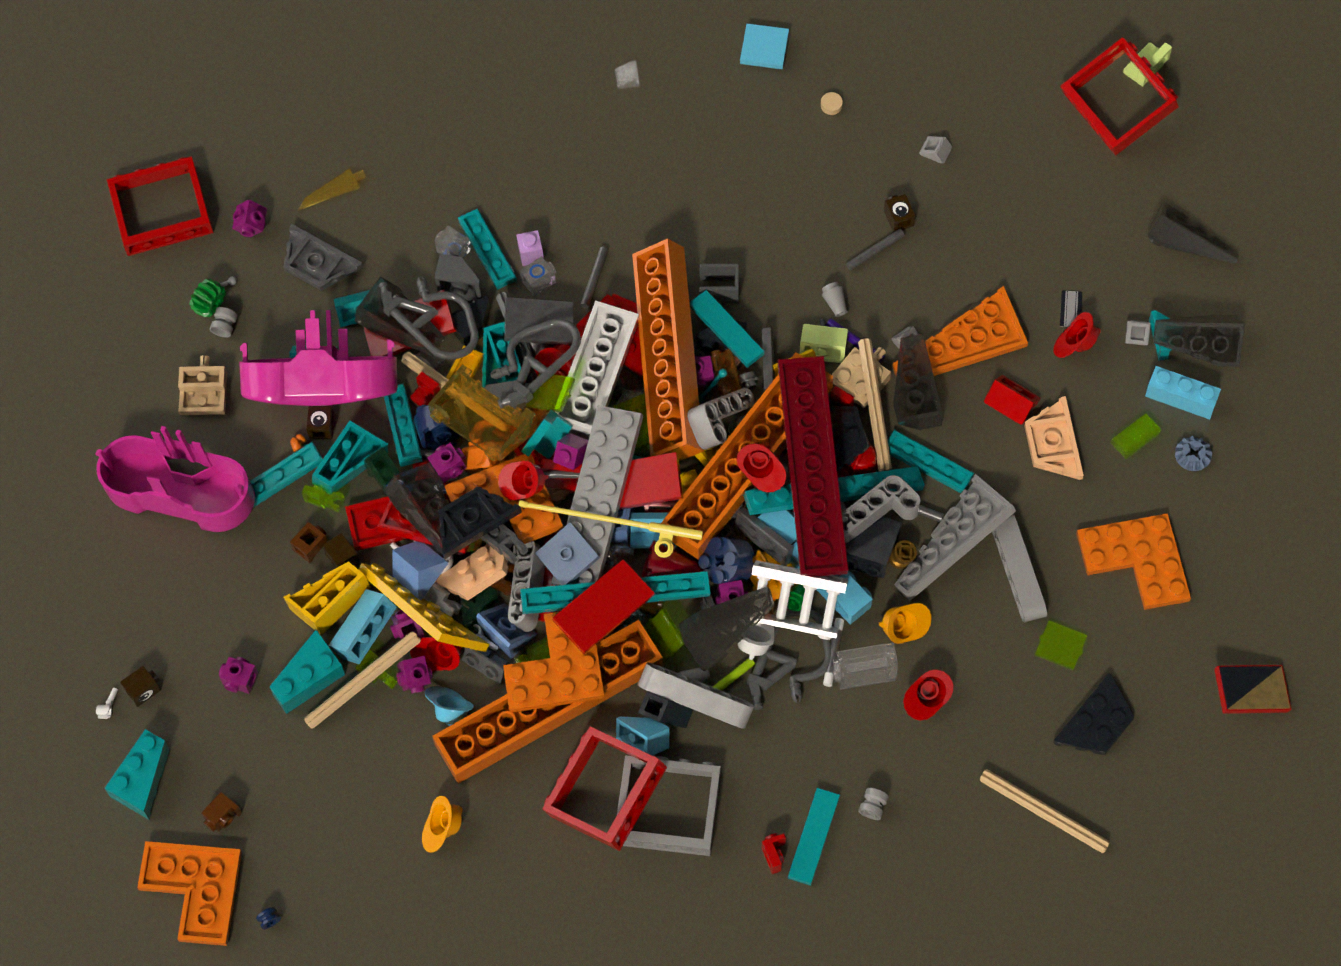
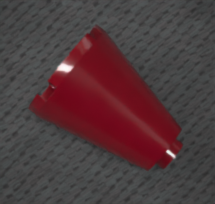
[641,540,704,578]

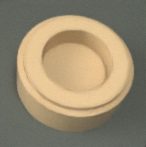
[821,92,843,115]

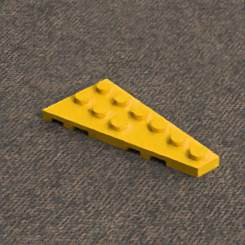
[358,563,490,652]

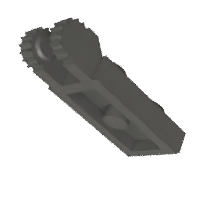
[481,524,528,563]

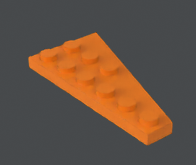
[892,286,1028,387]

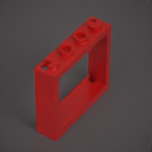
[1060,37,1179,156]
[107,156,213,256]
[542,726,667,851]

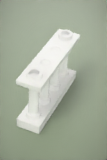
[743,560,848,640]

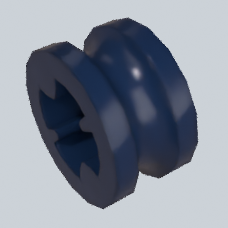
[256,907,281,930]

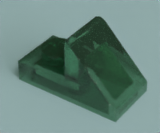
[364,447,407,496]
[460,586,499,632]

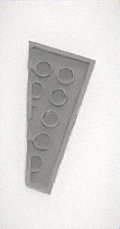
[894,474,1016,601]

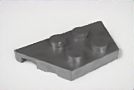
[284,224,363,291]

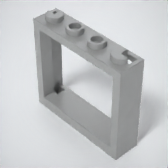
[617,755,721,856]

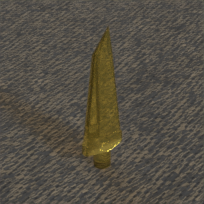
[297,169,366,211]

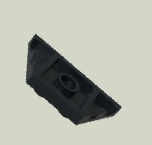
[829,406,870,476]
[438,486,522,559]
[1053,673,1134,756]

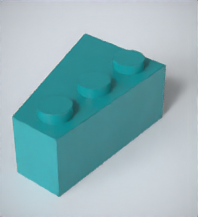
[482,321,526,404]
[312,420,388,495]
[270,630,345,714]
[104,729,170,820]

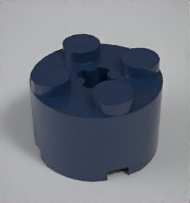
[414,399,465,451]
[698,537,754,584]

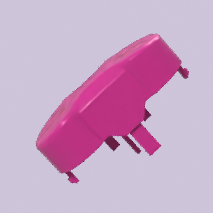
[239,310,398,406]
[95,426,255,532]

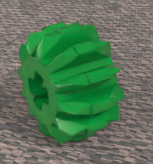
[189,279,226,317]

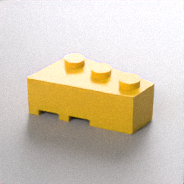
[283,561,371,636]

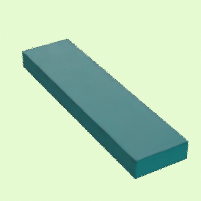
[458,208,517,290]
[689,290,764,368]
[384,383,423,467]
[888,430,974,493]
[250,442,323,508]
[788,788,840,886]

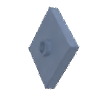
[535,522,601,585]

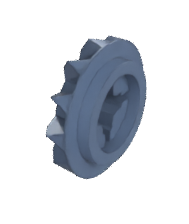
[1175,436,1212,471]

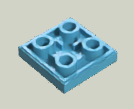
[740,24,789,69]

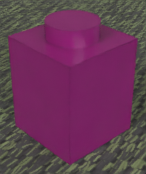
[553,433,588,470]

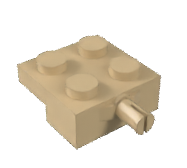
[832,347,891,408]
[178,356,227,415]

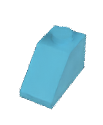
[616,717,670,756]

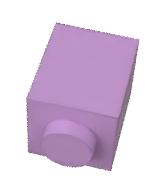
[516,230,544,266]

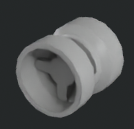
[209,307,237,338]
[858,788,889,820]

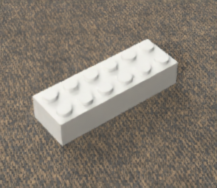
[555,301,639,440]

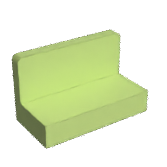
[1123,42,1172,87]
[799,324,848,363]

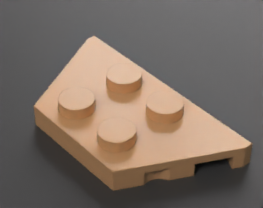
[1024,396,1084,480]
[435,544,508,601]

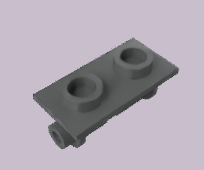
[462,648,509,684]

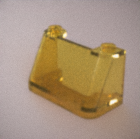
[428,364,537,461]

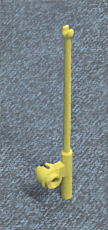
[519,501,703,558]

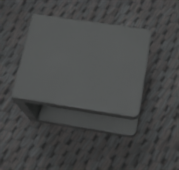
[699,264,739,303]

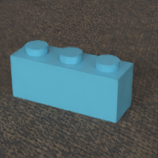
[1145,366,1221,420]
[328,589,397,664]

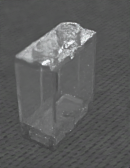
[832,643,898,690]

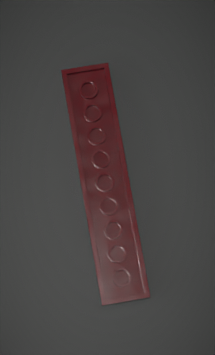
[778,356,848,577]

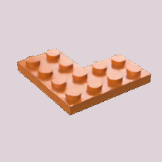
[444,454,563,544]
[1076,513,1191,610]
[503,612,604,713]
[137,841,242,946]

